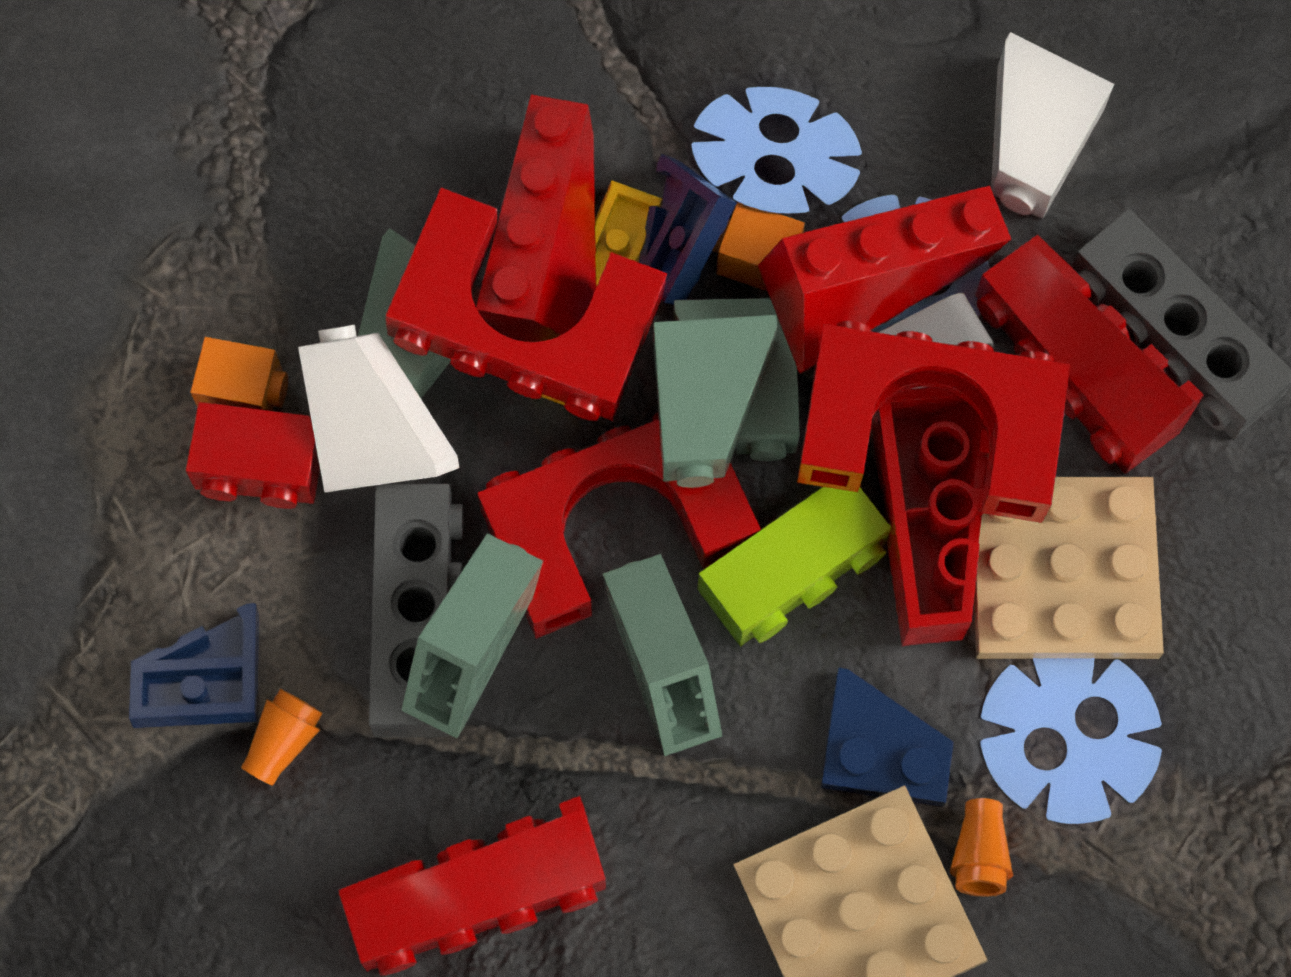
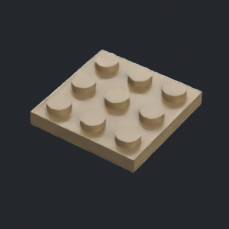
[974,477,1164,659]
[733,785,988,977]

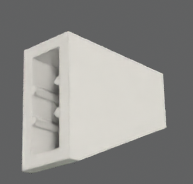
[991,32,1114,220]
[298,325,459,492]

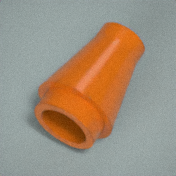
[241,688,323,786]
[950,798,1013,897]

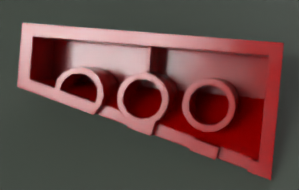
[476,94,597,342]
[758,186,1011,374]
[975,235,1204,474]
[871,387,989,646]
[338,796,606,976]

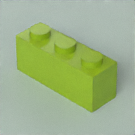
[697,487,891,647]

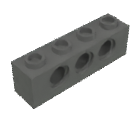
[1072,208,1291,440]
[369,484,464,737]

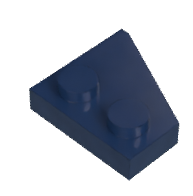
[639,154,737,305]
[129,603,259,728]
[821,667,954,807]

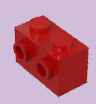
[186,402,320,509]

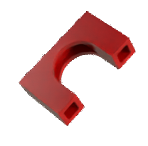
[385,188,668,421]
[797,321,1070,523]
[477,412,761,639]

